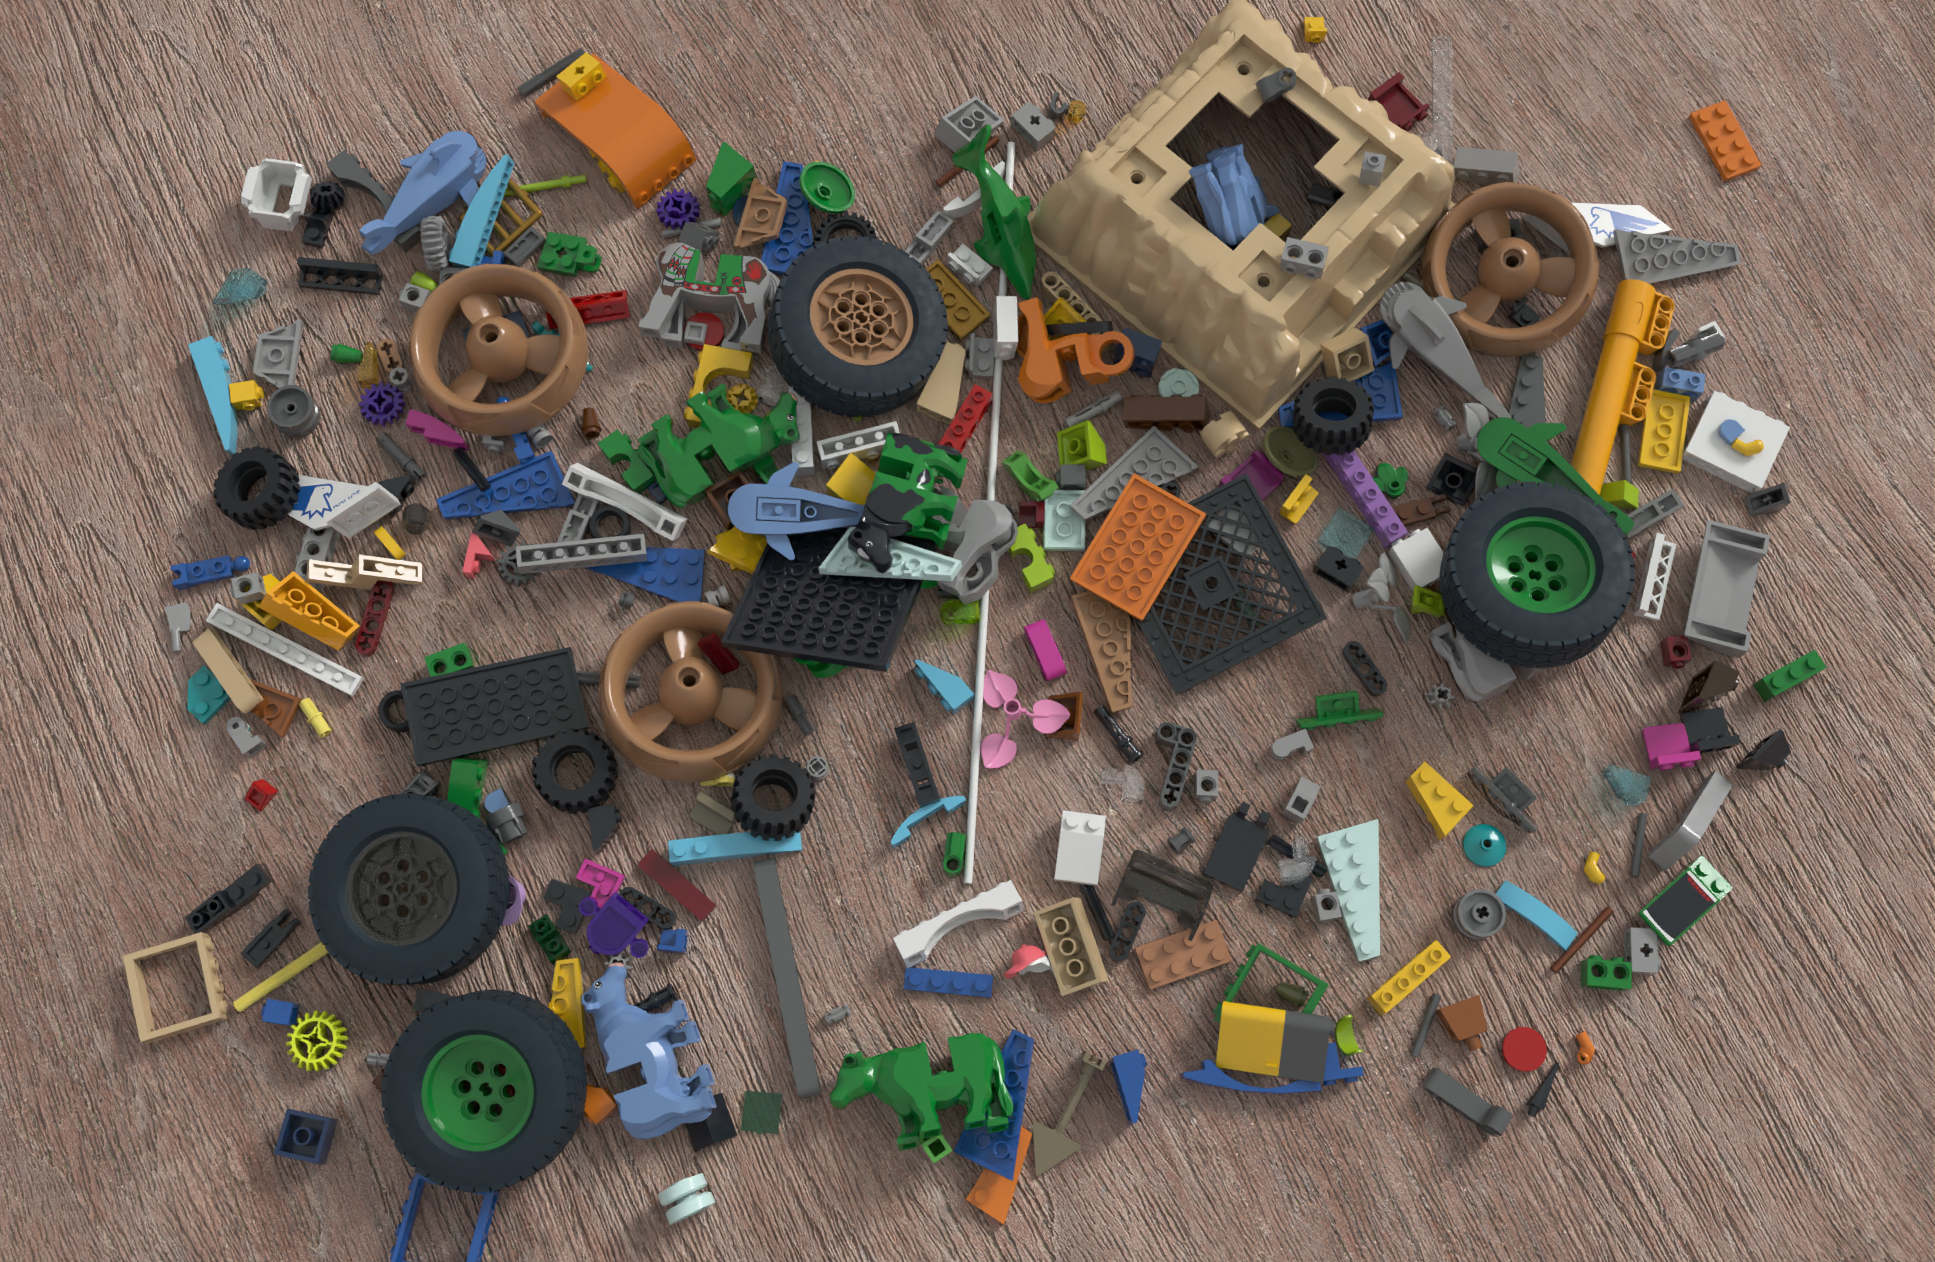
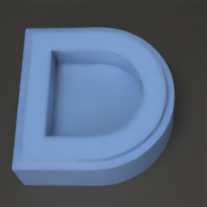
[1718,419,1745,445]
[485,788,509,813]

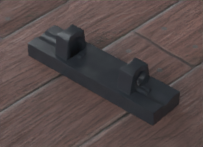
[894,722,940,808]

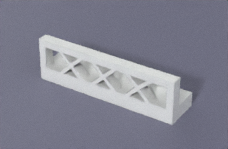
[1633,533,1676,622]

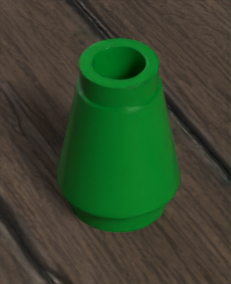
[331,343,363,363]

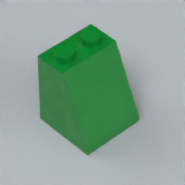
[706,142,756,216]

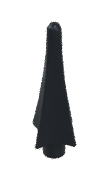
[1526,1062,1559,1118]

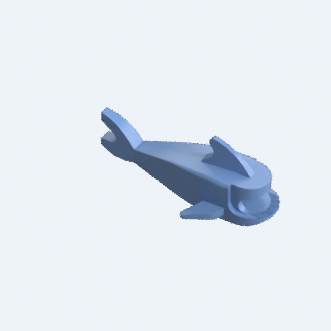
[359,131,487,255]
[728,462,864,560]

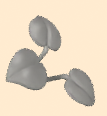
[1457,403,1497,500]
[1353,553,1411,644]

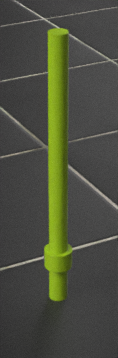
[504,174,587,197]

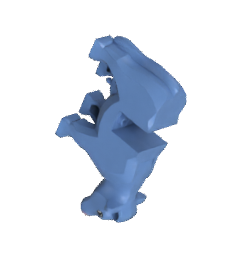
[1188,144,1280,246]
[581,962,716,1140]

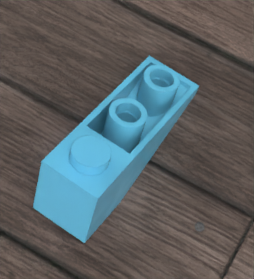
[914,659,974,714]

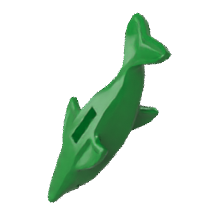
[952,124,1037,300]

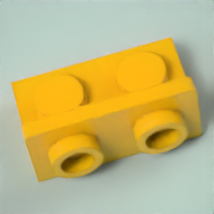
[1279,474,1318,524]

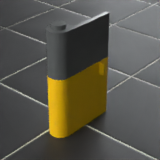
[1216,1001,1335,1083]

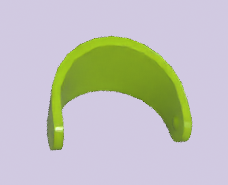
[1335,1015,1363,1056]

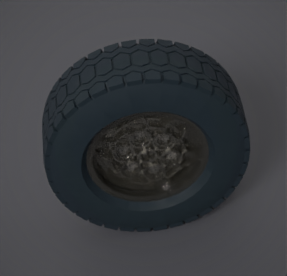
[308,793,510,985]

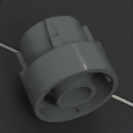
[484,802,528,845]

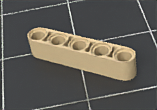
[1041,271,1113,352]
[192,627,263,714]

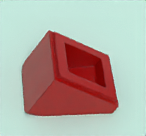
[244,779,277,811]

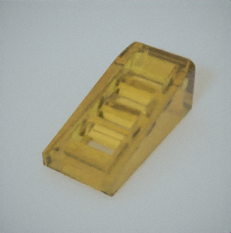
[358,341,379,388]

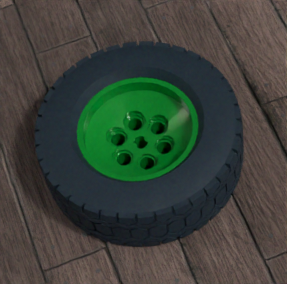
[1439,481,1635,669]
[381,990,587,1193]

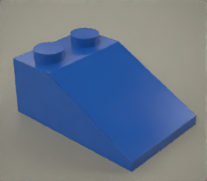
[1109,1050,1147,1125]

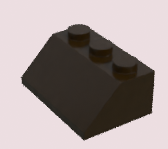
[1678,660,1740,714]

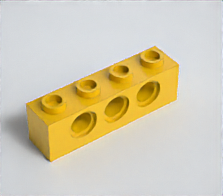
[1366,940,1451,1015]

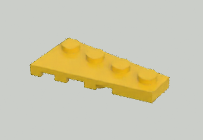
[549,958,587,1048]

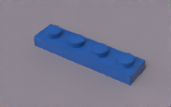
[904,967,993,998]

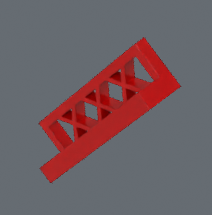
[546,290,630,329]

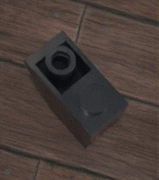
[378,475,416,517]

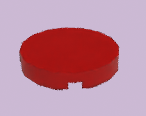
[684,312,724,351]
[1501,1027,1547,1072]

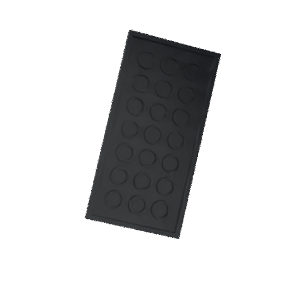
[400,647,589,767]

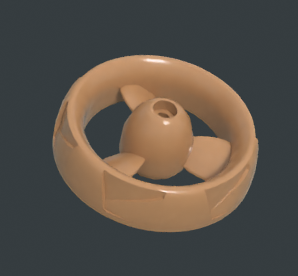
[1420,182,1599,357]
[408,264,589,436]
[598,601,783,783]

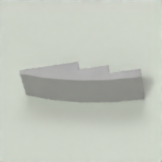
[905,210,954,268]
[557,494,602,542]

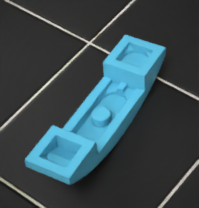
[891,796,966,849]
[1496,880,1578,951]

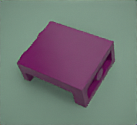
[1218,449,1284,501]

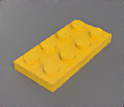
[1637,389,1690,474]

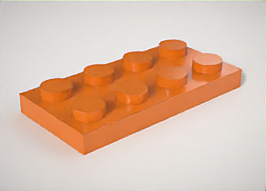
[1688,100,1762,182]

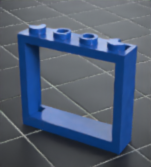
[390,1173,499,1262]

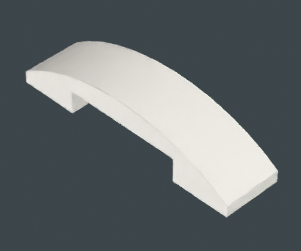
[943,161,1005,219]

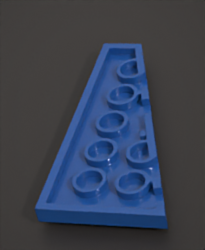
[761,161,814,275]
[1278,362,1403,428]
[585,547,705,602]
[953,1029,1034,1181]

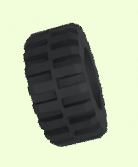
[1292,377,1374,456]
[213,446,300,530]
[531,728,618,814]
[731,754,816,841]

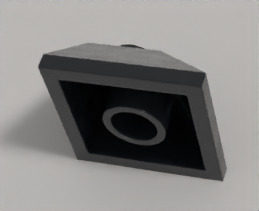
[1736,729,1791,771]

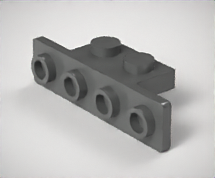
[1471,765,1538,833]

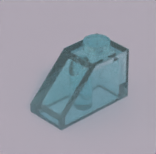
[1602,764,1651,806]

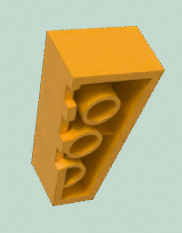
[259,571,360,651]

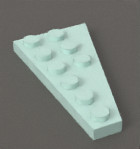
[819,526,962,581]
[1316,819,1380,962]

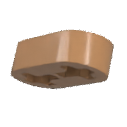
[377,339,405,375]

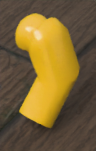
[1731,438,1764,456]
[1584,851,1605,884]

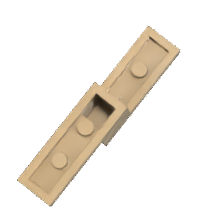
[307,555,422,590]

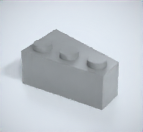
[1453,147,1520,186]

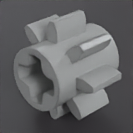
[1426,683,1455,710]
[605,952,633,978]

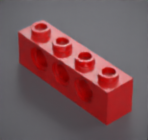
[939,384,993,453]

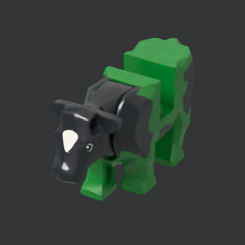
[848,433,968,573]

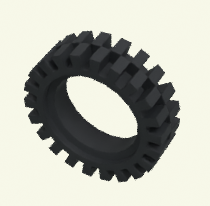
[815,211,877,245]

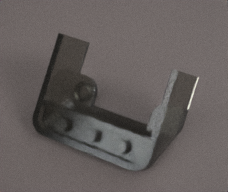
[1111,850,1213,941]

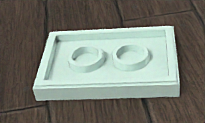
[1043,490,1085,551]

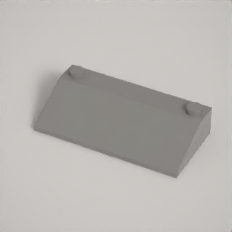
[1683,520,1770,658]

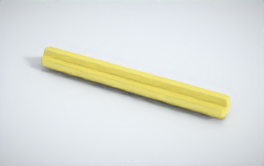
[233,942,329,1012]

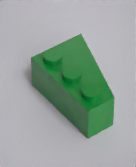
[447,756,489,819]

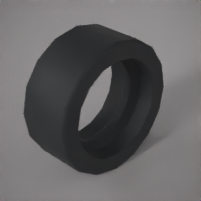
[589,506,631,539]
[378,690,409,732]

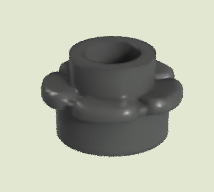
[618,590,635,611]

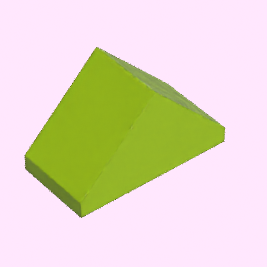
[1600,480,1639,510]

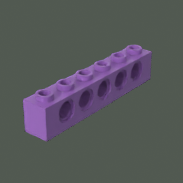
[1322,451,1408,550]

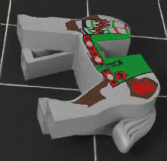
[638,243,780,353]

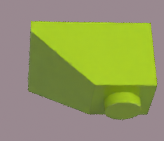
[1057,420,1107,470]

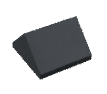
[1426,453,1477,506]
[685,1093,738,1152]

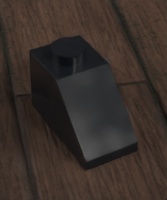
[588,804,622,854]

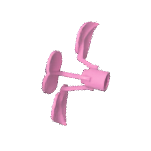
[981,670,1070,769]

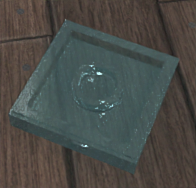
[1317,508,1374,559]

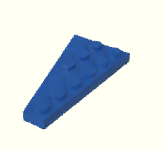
[436,450,575,520]

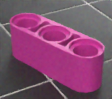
[1024,619,1067,682]

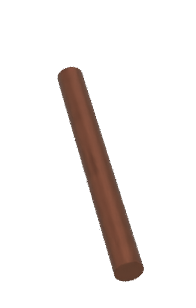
[935,135,1000,187]
[1550,906,1614,974]

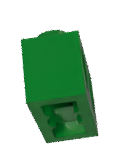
[424,642,476,677]
[1581,955,1632,991]

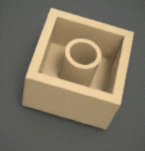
[1320,327,1374,382]

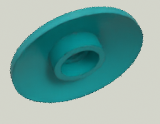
[1463,824,1506,867]

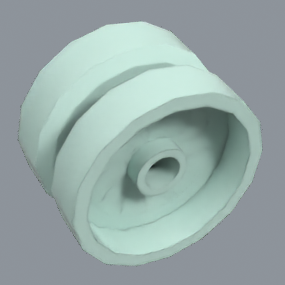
[657,1173,716,1225]

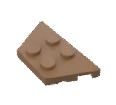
[734,178,788,250]

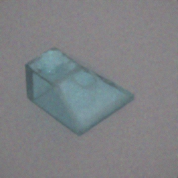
[212,267,268,305]

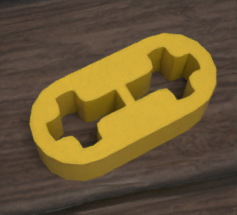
[374,526,406,560]

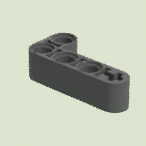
[1155,722,1197,811]
[1421,1067,1513,1137]

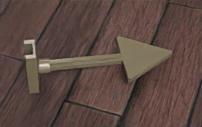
[1033,1049,1106,1176]

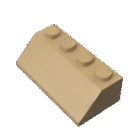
[1033,897,1109,996]

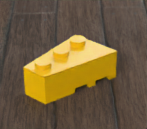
[1405,761,1474,841]

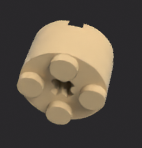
[1200,411,1250,458]

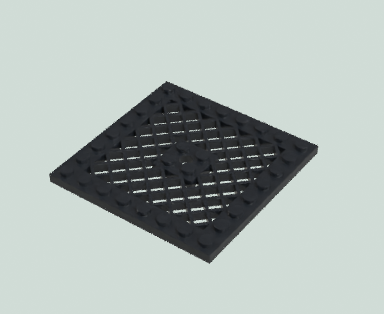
[1134,473,1327,696]

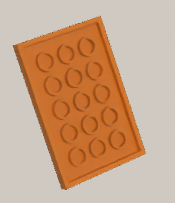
[1070,473,1206,622]

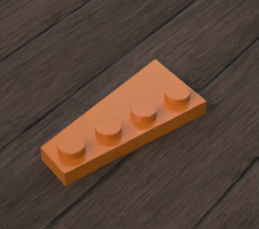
[966,1126,1032,1224]

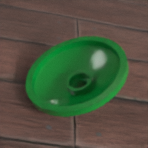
[799,162,855,214]

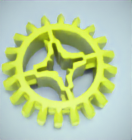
[285,1010,349,1072]

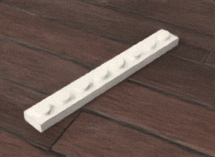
[206,603,364,697]

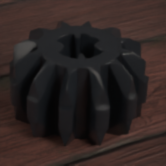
[310,181,345,213]

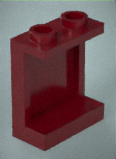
[1368,72,1430,132]

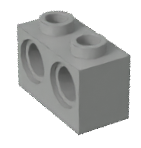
[1279,237,1329,279]

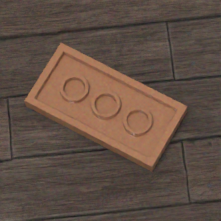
[1134,920,1232,990]

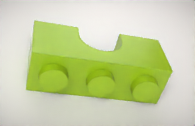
[1008,523,1055,593]

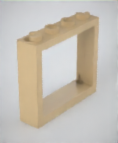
[123,932,228,1044]

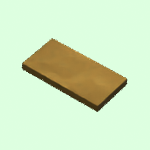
[926,259,991,341]

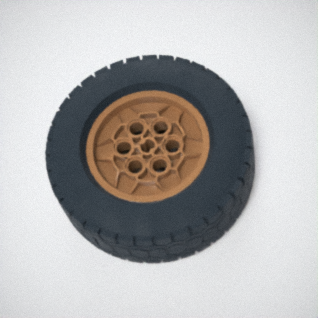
[767,236,948,417]

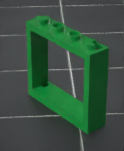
[1213,942,1329,1024]

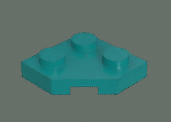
[187,665,231,725]

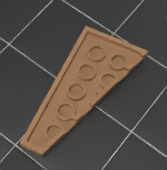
[1070,591,1132,714]

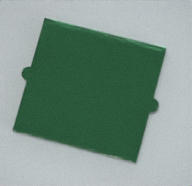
[741,1090,782,1135]

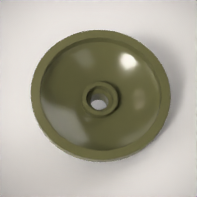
[1263,426,1319,477]

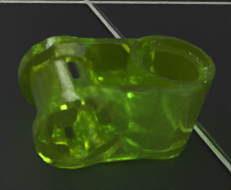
[940,600,981,625]

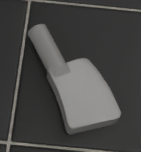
[165,603,191,653]

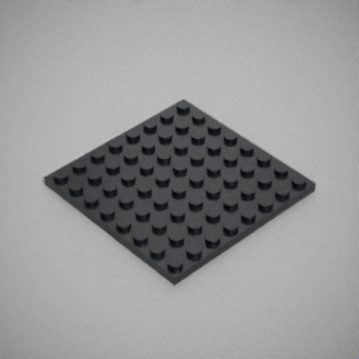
[721,528,937,672]

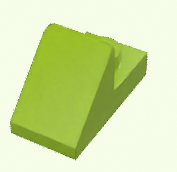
[1410,585,1445,617]

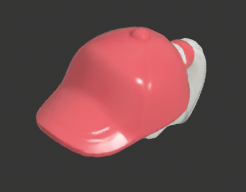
[1004,945,1054,979]

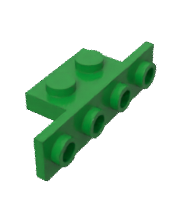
[1296,690,1384,730]

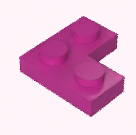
[576,858,625,908]

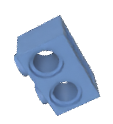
[1655,367,1705,402]

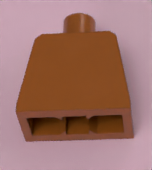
[1436,995,1487,1051]

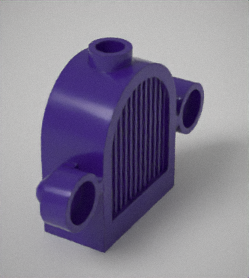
[579,892,649,958]

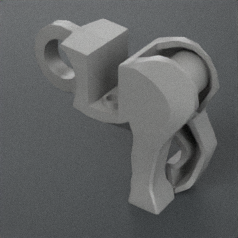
[930,485,1018,605]

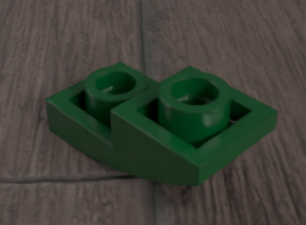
[528,913,571,965]

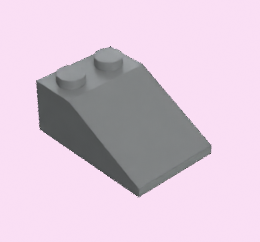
[934,96,1005,153]

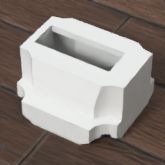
[241,158,312,232]

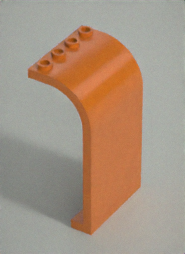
[534,53,697,209]

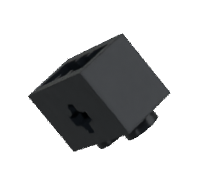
[1312,545,1364,593]

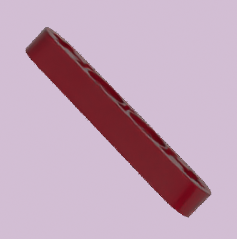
[355,580,395,657]

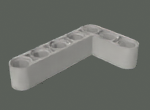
[1647,771,1733,871]

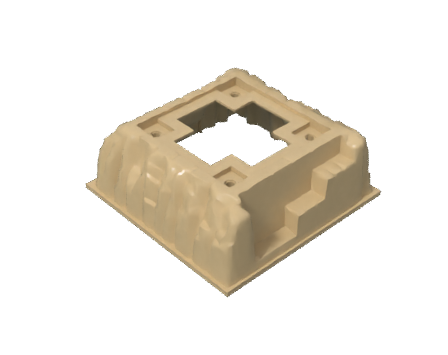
[1027,0,1456,431]

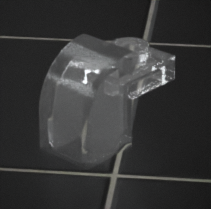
[1100,764,1144,804]
[1278,836,1316,886]

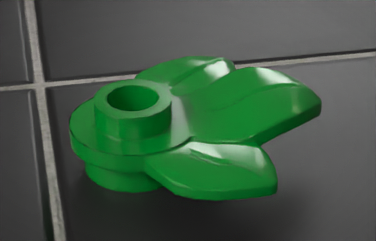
[1372,463,1409,498]

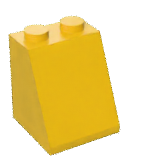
[826,453,876,505]

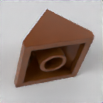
[1045,692,1083,741]

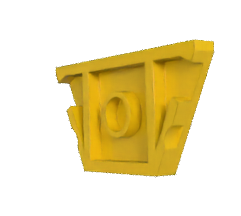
[707,527,767,575]

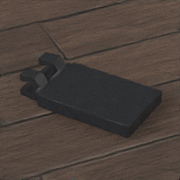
[1203,802,1270,893]

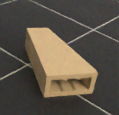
[916,342,966,426]

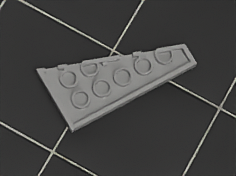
[1613,229,1741,284]
[1069,426,1199,522]

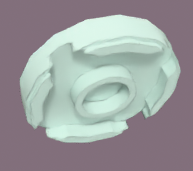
[1158,368,1199,397]

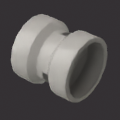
[525,423,553,448]
[705,585,732,607]
[807,756,829,781]

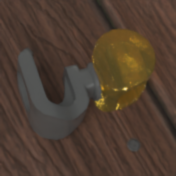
[1049,92,1086,123]

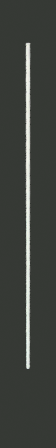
[964,142,1015,884]

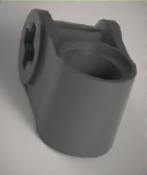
[1255,67,1296,103]
[401,770,441,796]

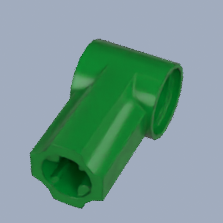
[943,832,966,878]

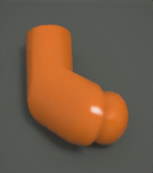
[1575,1031,1595,1065]

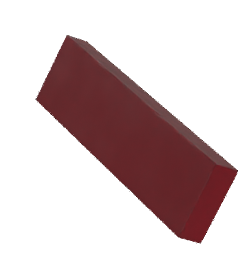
[638,849,717,922]

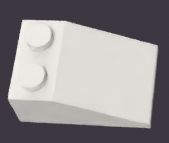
[1054,810,1106,886]

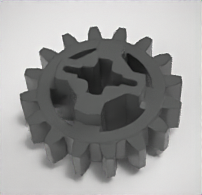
[497,541,542,587]

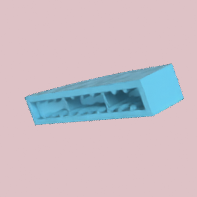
[449,154,515,268]
[188,336,238,457]
[668,832,802,866]

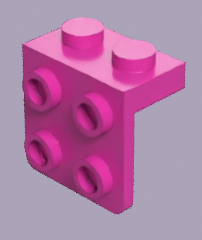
[1642,723,1701,771]

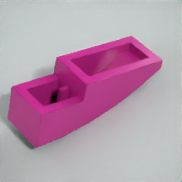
[406,409,469,451]

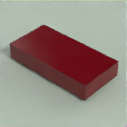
[697,632,740,675]

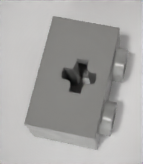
[1011,102,1056,151]
[1624,927,1661,975]

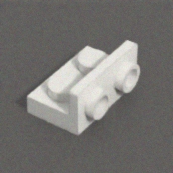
[947,244,993,287]

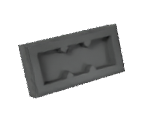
[503,226,546,267]

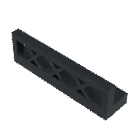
[297,257,383,295]

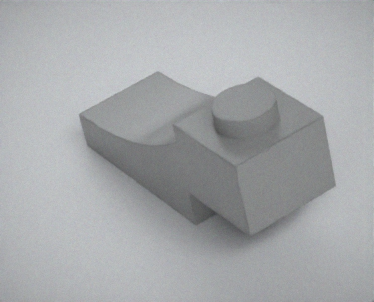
[1626,488,1685,539]

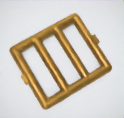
[458,178,543,257]

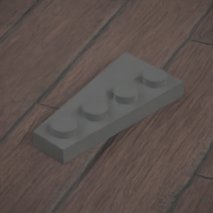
[1508,354,1546,428]

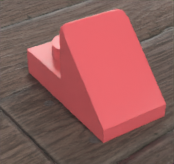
[462,532,495,579]

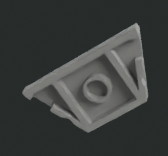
[253,319,304,388]

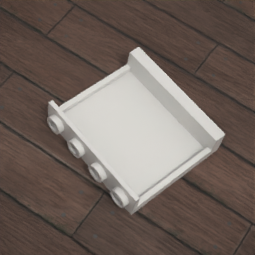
[1682,391,1790,494]

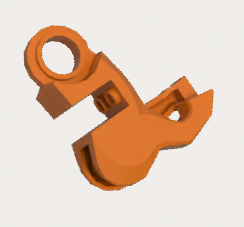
[1016,297,1134,404]

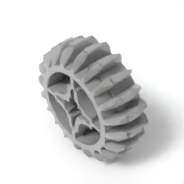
[420,216,451,271]

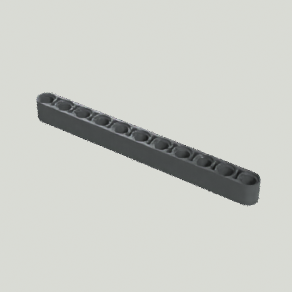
[753,858,821,1099]

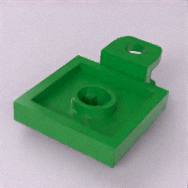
[537,232,602,277]

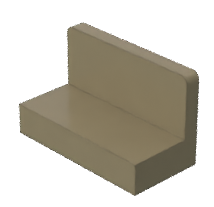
[689,792,736,835]

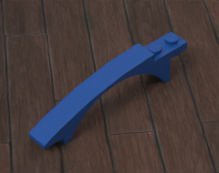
[1181,1042,1364,1094]

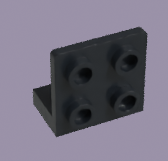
[1680,707,1741,754]

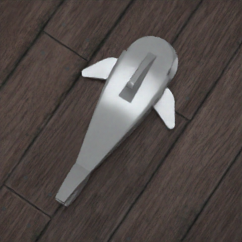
[1379,282,1511,420]

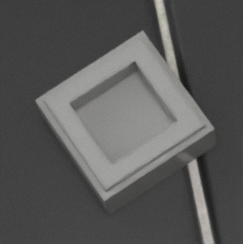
[683,321,708,345]

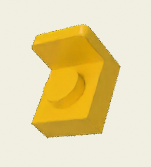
[1303,17,1327,43]

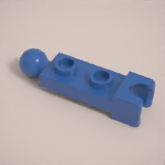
[495,396,535,464]
[170,555,251,590]

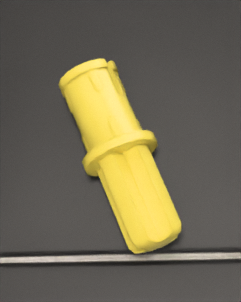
[299,698,332,738]

